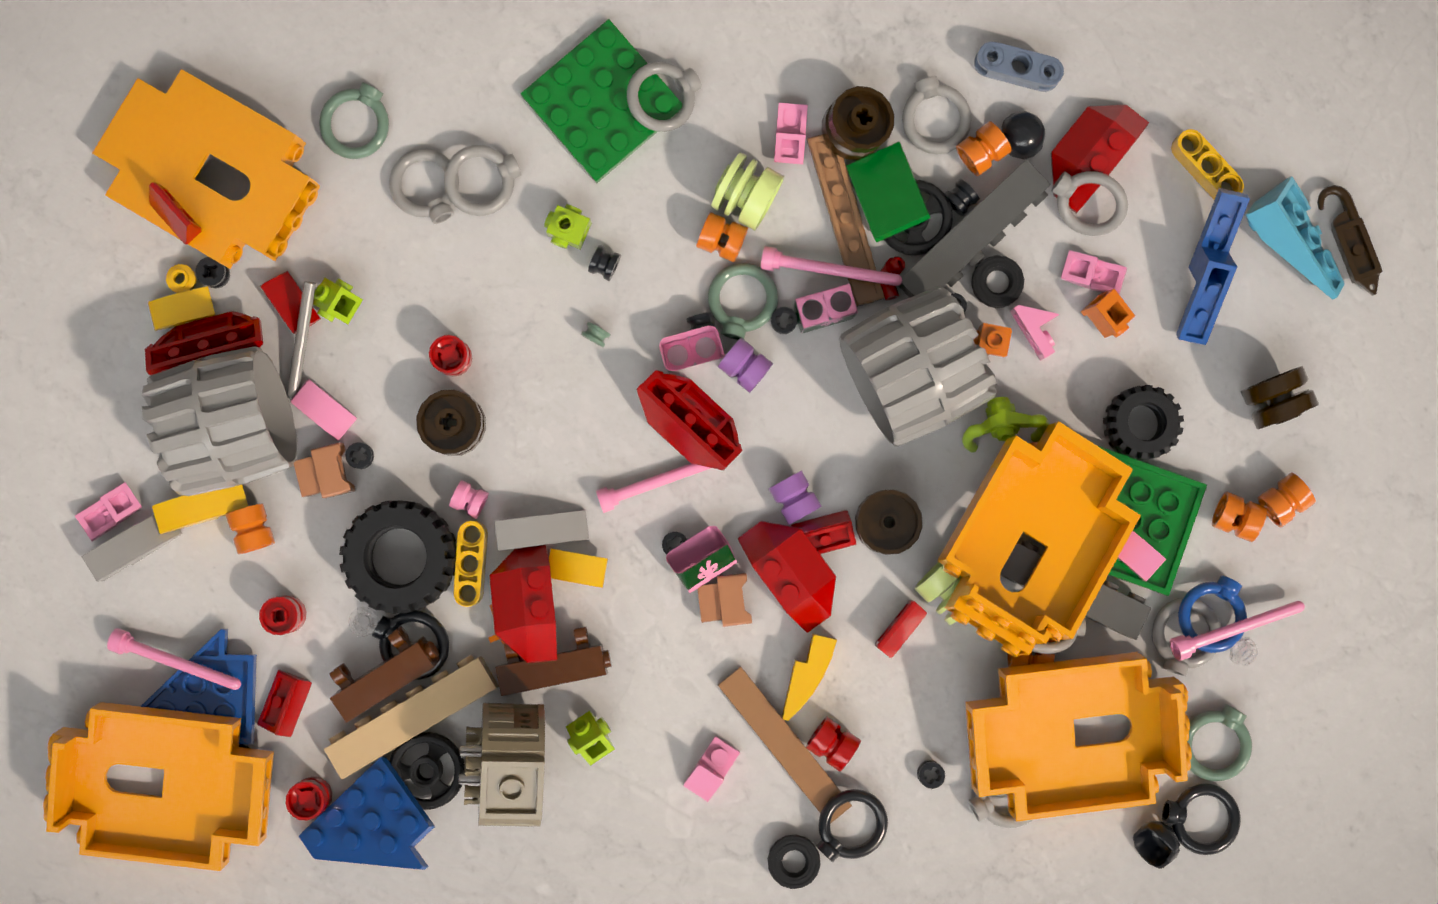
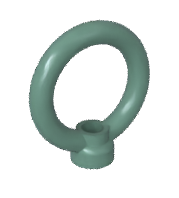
[319,82,389,159]
[708,263,778,340]
[1187,704,1252,781]

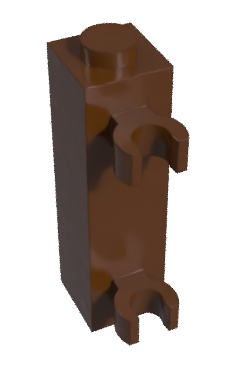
[329,626,440,723]
[495,627,612,696]

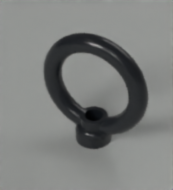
[372,611,449,680]
[1162,784,1241,855]
[816,789,888,862]

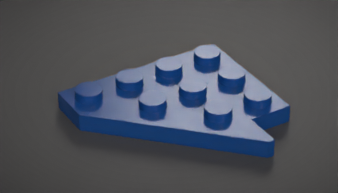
[140,629,257,744]
[299,757,435,870]

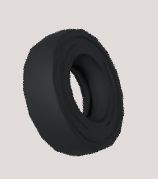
[971,255,1025,308]
[767,834,821,889]

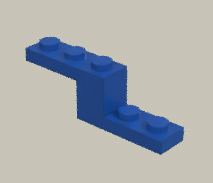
[1176,188,1250,345]

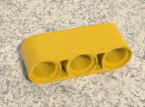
[1171,129,1244,200]
[453,521,488,607]

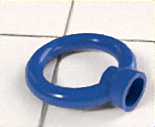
[1178,576,1247,653]

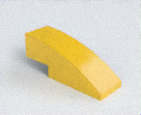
[152,485,248,534]
[782,633,837,721]

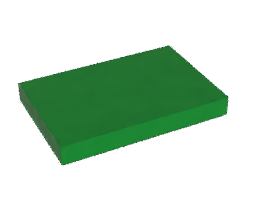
[846,141,931,242]

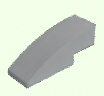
[494,510,589,551]
[81,515,183,582]

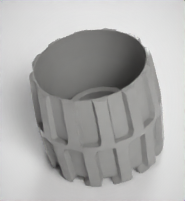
[839,286,997,446]
[142,347,297,496]

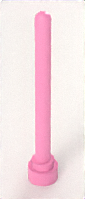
[761,246,902,286]
[596,463,710,513]
[1170,601,1305,661]
[107,628,241,690]

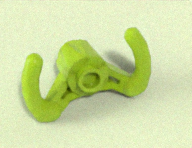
[962,397,1049,453]

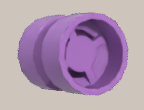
[718,338,773,393]
[769,470,822,525]

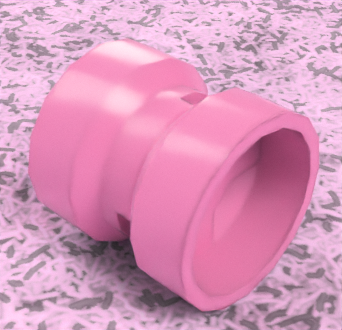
[449,480,489,519]

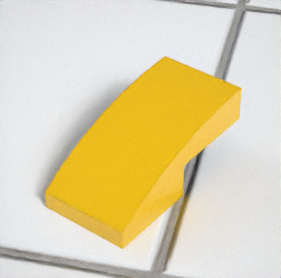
[148,286,215,331]
[549,548,608,588]

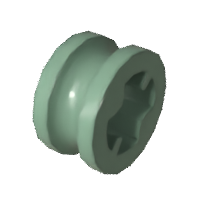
[581,322,611,347]

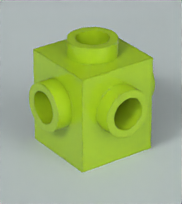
[544,204,592,250]
[313,277,363,325]
[565,710,615,766]

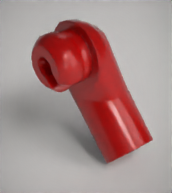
[880,256,905,301]

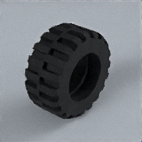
[339,500,456,614]

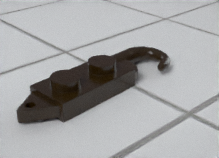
[1317,185,1383,296]

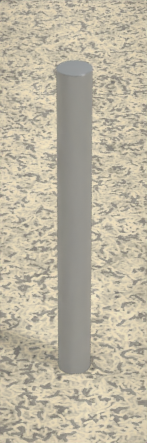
[287,281,316,398]

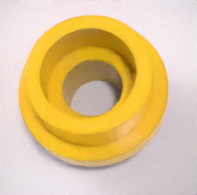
[166,264,196,293]

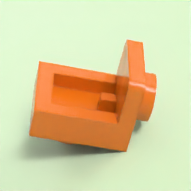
[973,323,1012,357]

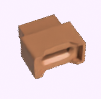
[293,442,356,499]
[698,573,752,627]

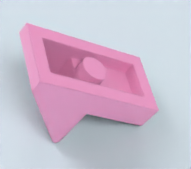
[1010,305,1059,361]
[683,736,740,802]

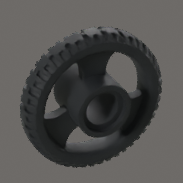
[884,179,953,256]
[389,732,465,810]

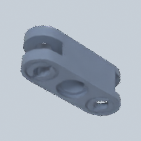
[974,42,1064,92]

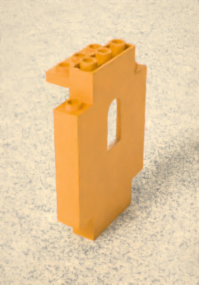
[92,69,320,269]
[937,421,1141,657]
[965,652,1192,822]
[43,702,274,871]

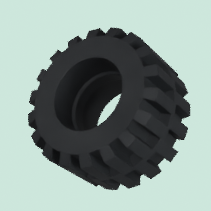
[1103,385,1184,460]

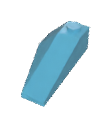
[1246,176,1345,300]

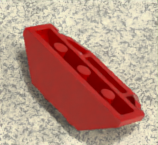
[1051,105,1149,214]
[145,311,263,375]
[636,370,743,471]
[737,521,836,633]
[489,545,557,663]

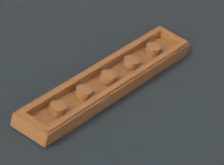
[807,134,885,307]
[718,667,852,824]

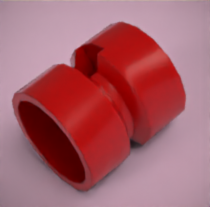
[429,335,473,377]
[259,595,306,635]
[805,716,861,772]
[285,777,333,821]

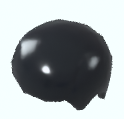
[1001,111,1045,159]
[1133,821,1180,869]

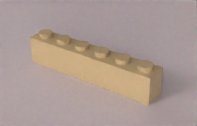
[324,655,499,780]

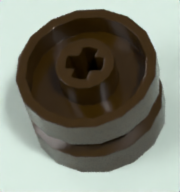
[822,86,894,160]
[1240,366,1319,429]
[416,390,486,456]
[854,489,923,555]

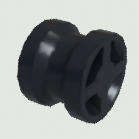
[945,179,980,216]
[588,245,621,281]
[195,257,230,289]

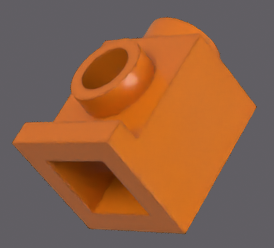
[1081,289,1135,338]

